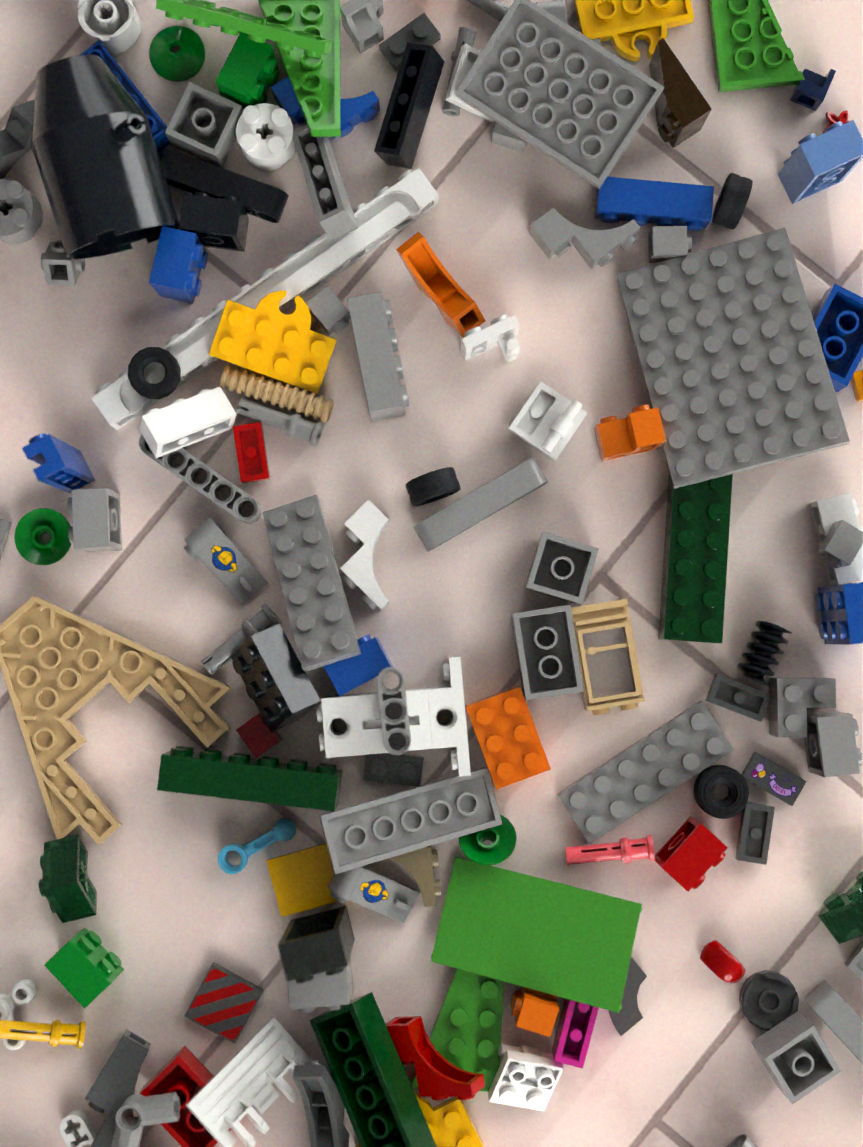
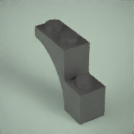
[0,99,35,179]

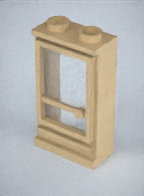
[571,598,645,715]

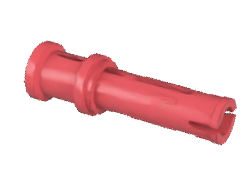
[565,834,655,866]

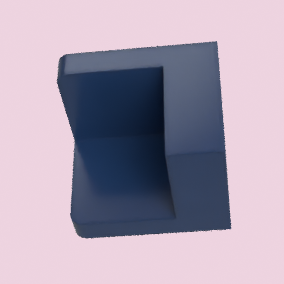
[790,69,836,111]

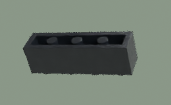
[374,42,444,169]

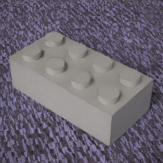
[347,292,409,422]

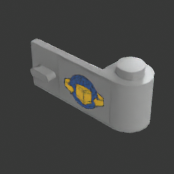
[184,517,268,605]
[328,865,420,923]

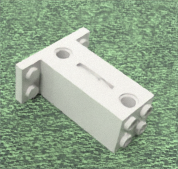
[317,656,471,777]

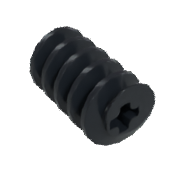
[737,621,792,686]

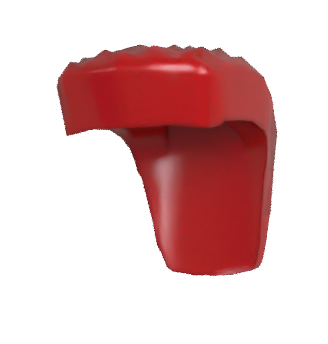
[700,940,746,983]

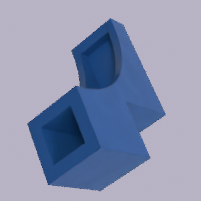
[271,77,380,140]

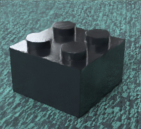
[179,192,249,252]

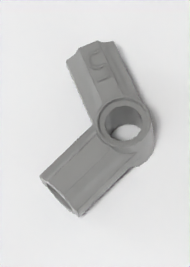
[111,1092,181,1147]

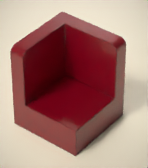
[236,714,283,757]

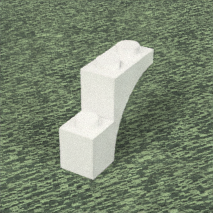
[340,499,390,610]

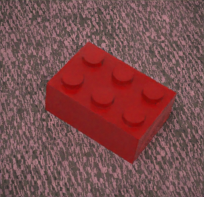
[138,1046,231,1147]

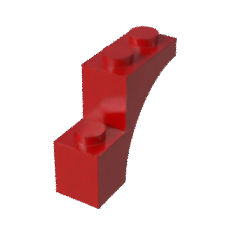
[386,1016,485,1100]

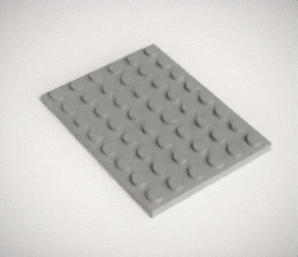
[617,228,850,489]

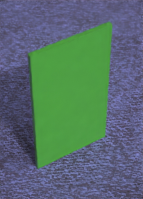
[431,857,642,1013]

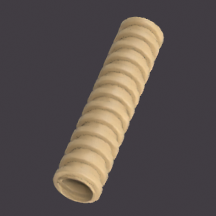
[220,364,334,423]

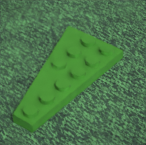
[156,0,333,58]

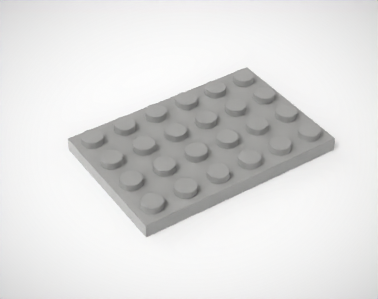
[455,0,665,189]

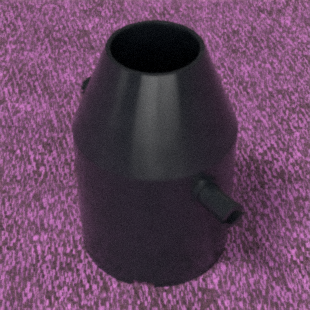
[31,55,180,259]

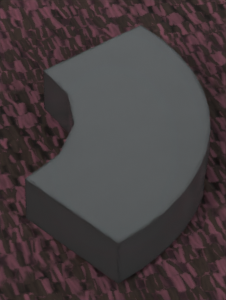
[608,957,647,1036]

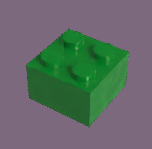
[215,32,280,110]
[44,928,124,1009]

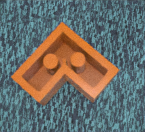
[594,405,666,461]
[510,986,559,1037]

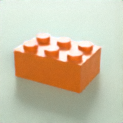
[465,686,551,790]

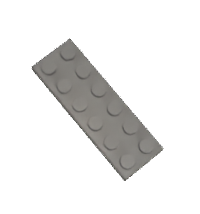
[262,495,361,672]
[557,701,734,844]
[319,767,502,874]

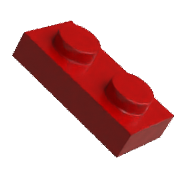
[232,422,270,484]

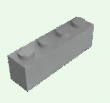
[293,124,358,240]

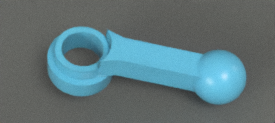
[218,818,296,874]

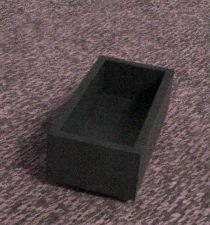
[278,906,355,983]

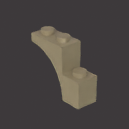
[391,846,441,907]

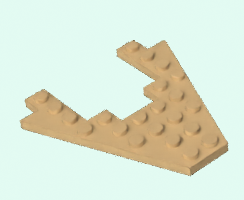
[0,596,231,845]

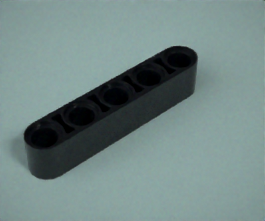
[158,147,289,223]

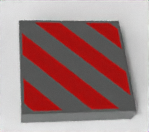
[184,962,264,1044]

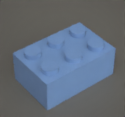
[778,120,863,204]

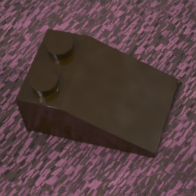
[649,38,712,148]

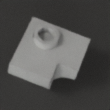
[340,0,384,54]

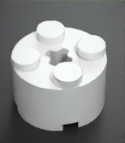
[77,0,142,56]
[236,103,296,171]

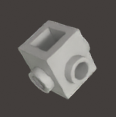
[41,240,85,286]

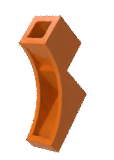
[396,232,486,338]

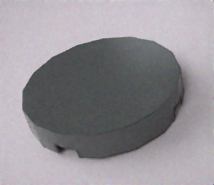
[739,970,799,1030]

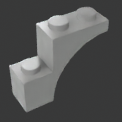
[529,207,640,269]

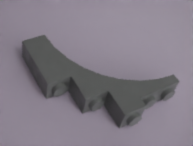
[85,1029,151,1147]
[293,1061,350,1147]

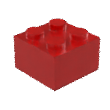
[655,816,728,892]

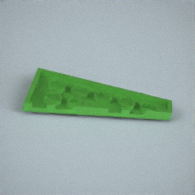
[258,0,341,137]
[708,0,805,92]
[411,968,504,1092]

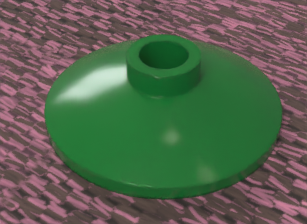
[149,26,205,82]
[14,508,71,565]
[459,814,517,865]

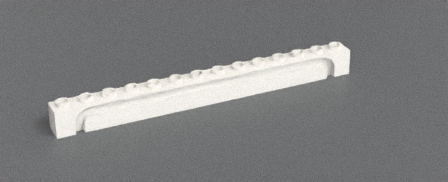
[91,168,439,430]

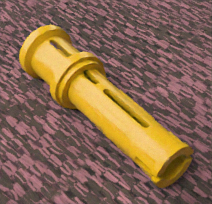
[0,1019,86,1049]

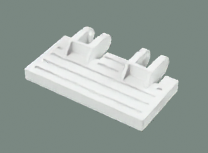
[186,1017,312,1147]

